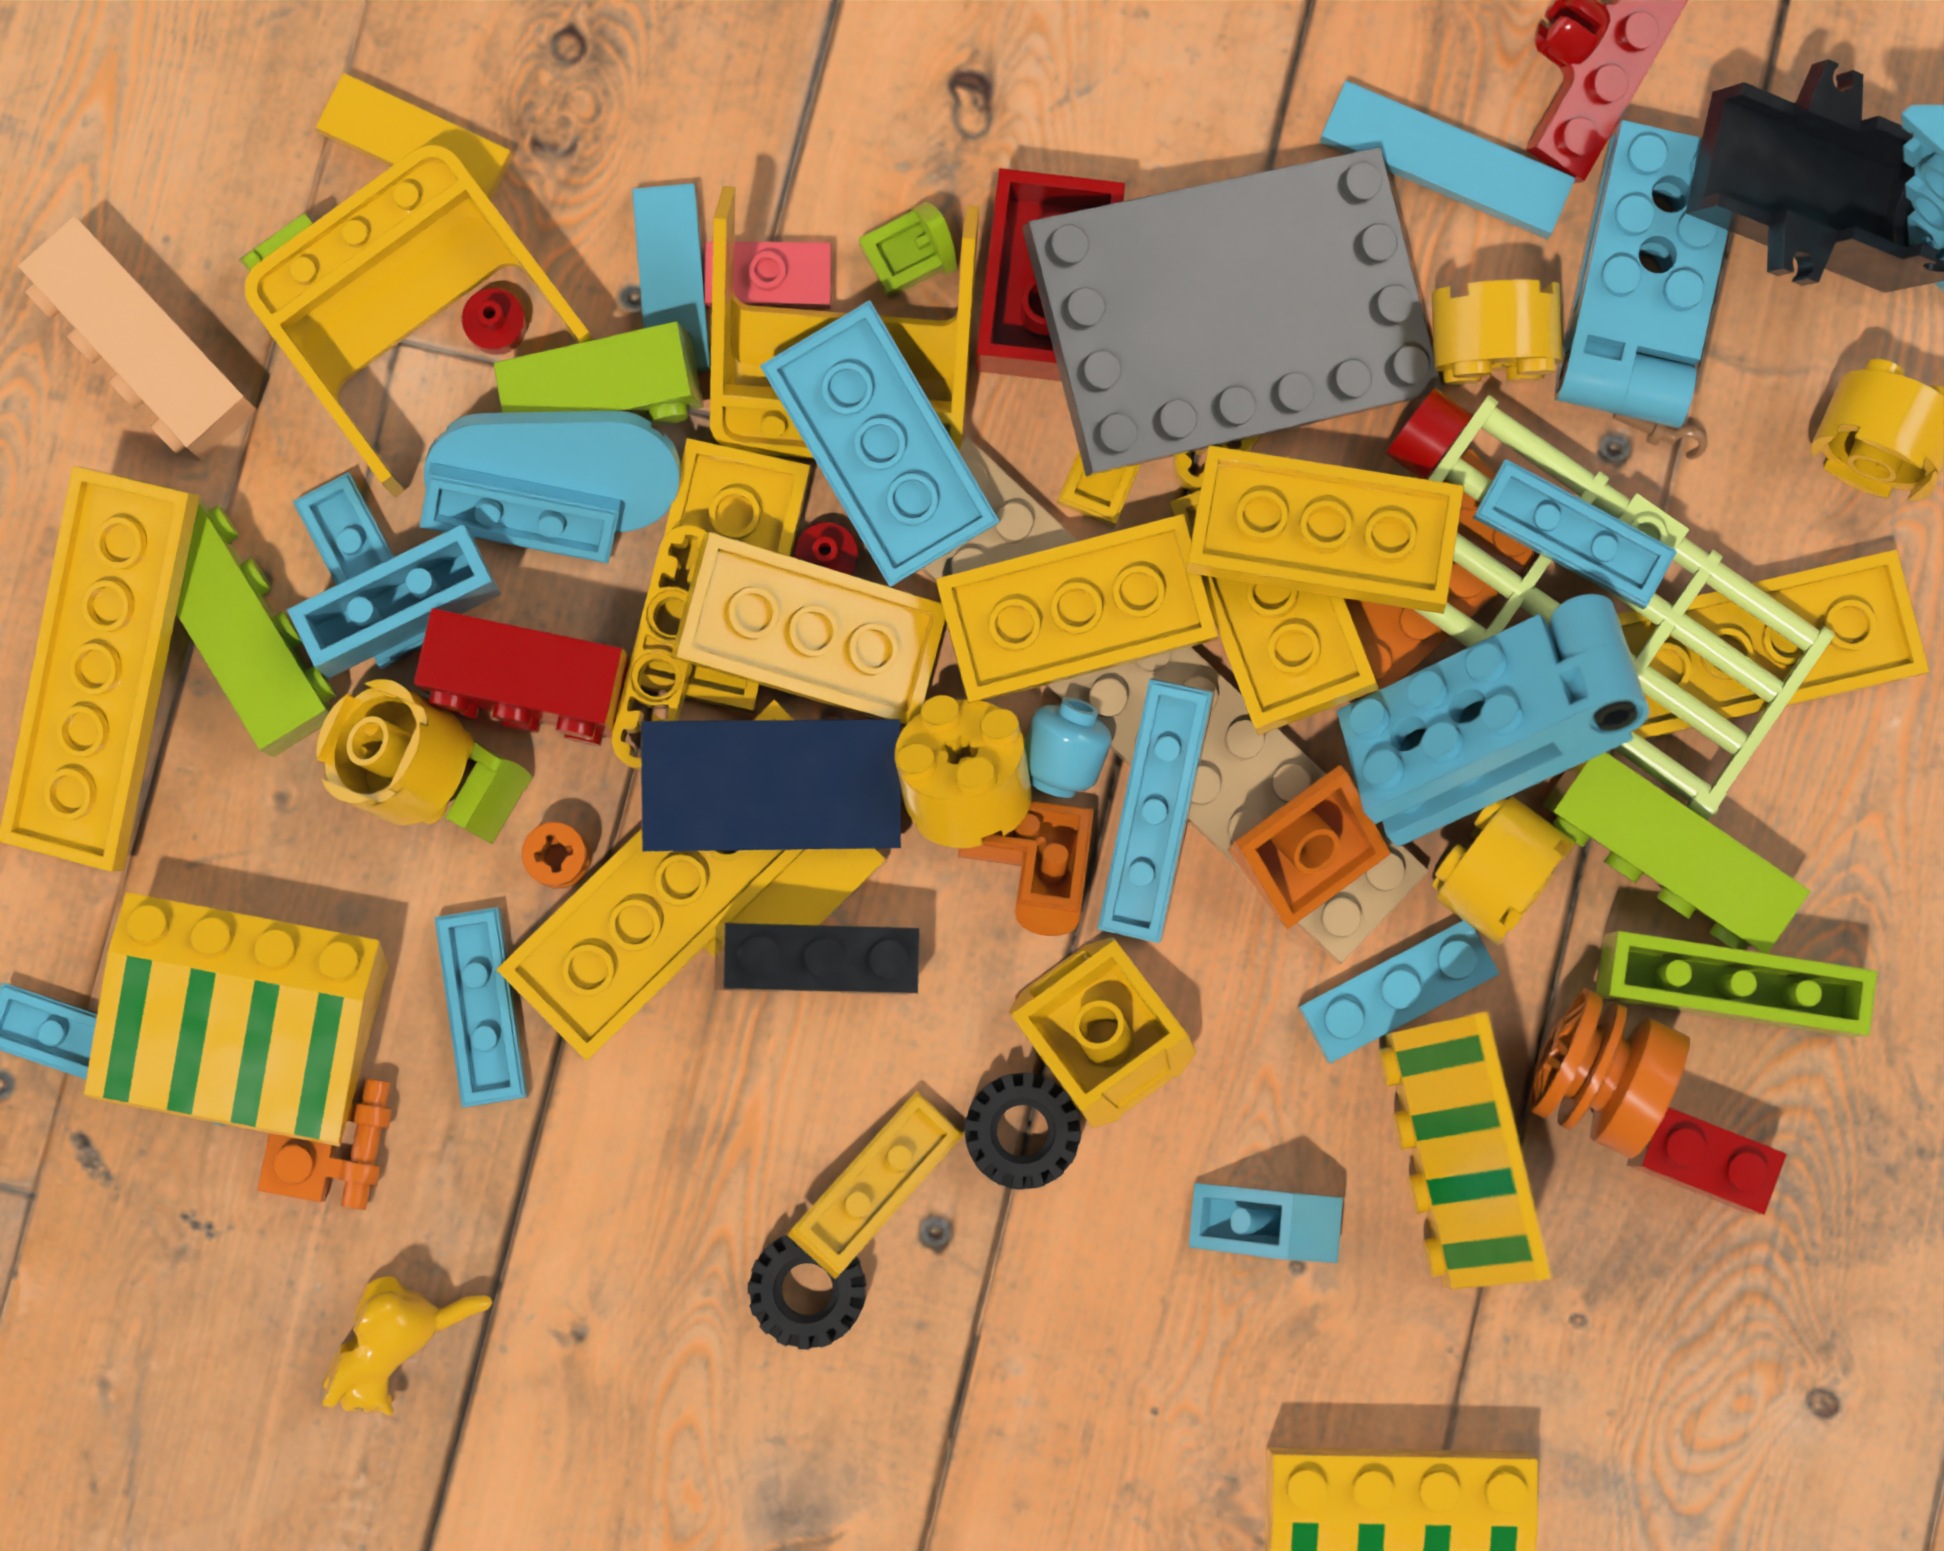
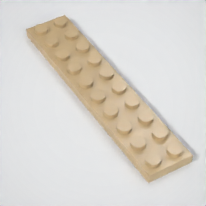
[921,437,1429,965]

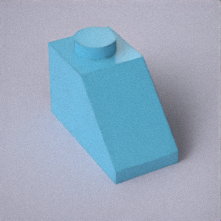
[1189,1183,1343,1263]

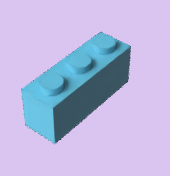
[287,524,501,678]

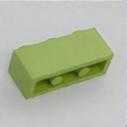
[493,321,704,426]

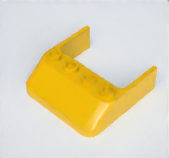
[244,145,593,498]
[710,186,980,459]

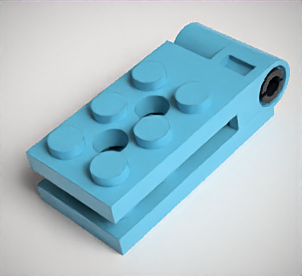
[1554,120,1728,429]
[1337,594,1649,847]

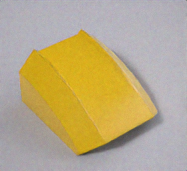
[1009,937,1197,1128]

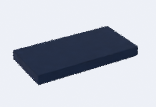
[641,719,901,852]

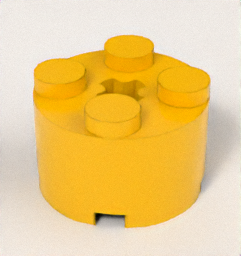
[1431,279,1563,385]
[1810,358,1944,501]
[316,679,474,826]
[895,695,1032,848]
[1431,796,1576,946]

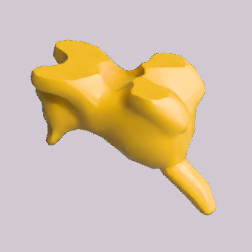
[322,1276,493,1416]

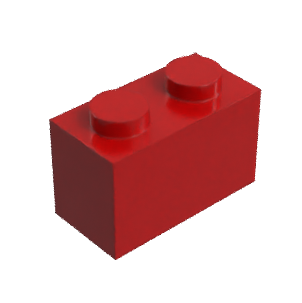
[1626,1107,1787,1215]

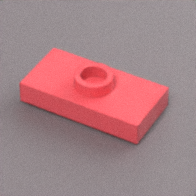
[705,241,832,309]

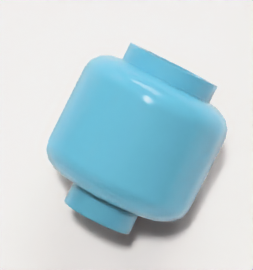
[1024,698,1112,798]

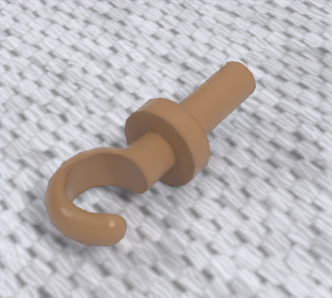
[1613,414,1707,460]

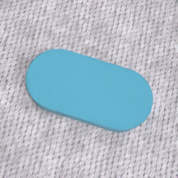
[424,411,680,532]

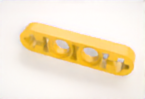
[611,525,707,771]

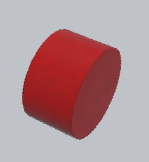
[1385,387,1474,479]

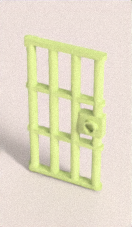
[1413,395,1835,820]

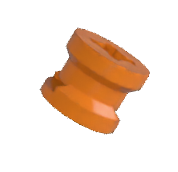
[522,822,591,889]

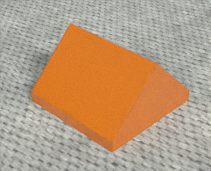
[1228,765,1391,930]

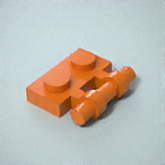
[257,1078,392,1210]

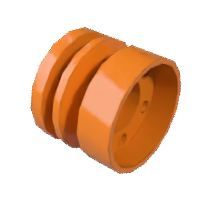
[1528,988,1690,1159]

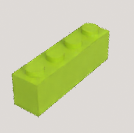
[176,499,337,757]
[1542,752,1811,954]
[1596,931,1878,1038]

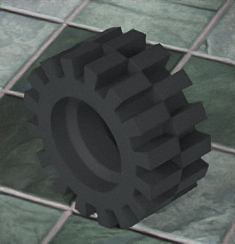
[965,1072,1081,1190]
[747,1235,867,1350]

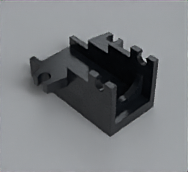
[1686,59,1944,293]

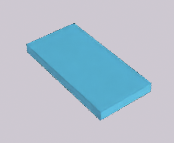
[760,300,1000,587]

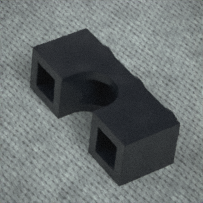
[714,923,919,995]

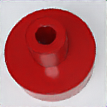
[462,288,528,355]
[795,522,859,576]

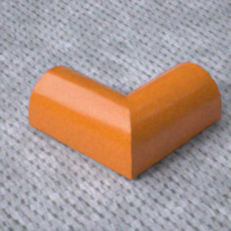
[958,800,1094,936]

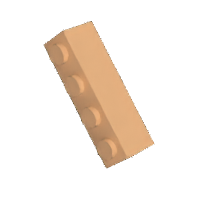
[18,215,257,461]

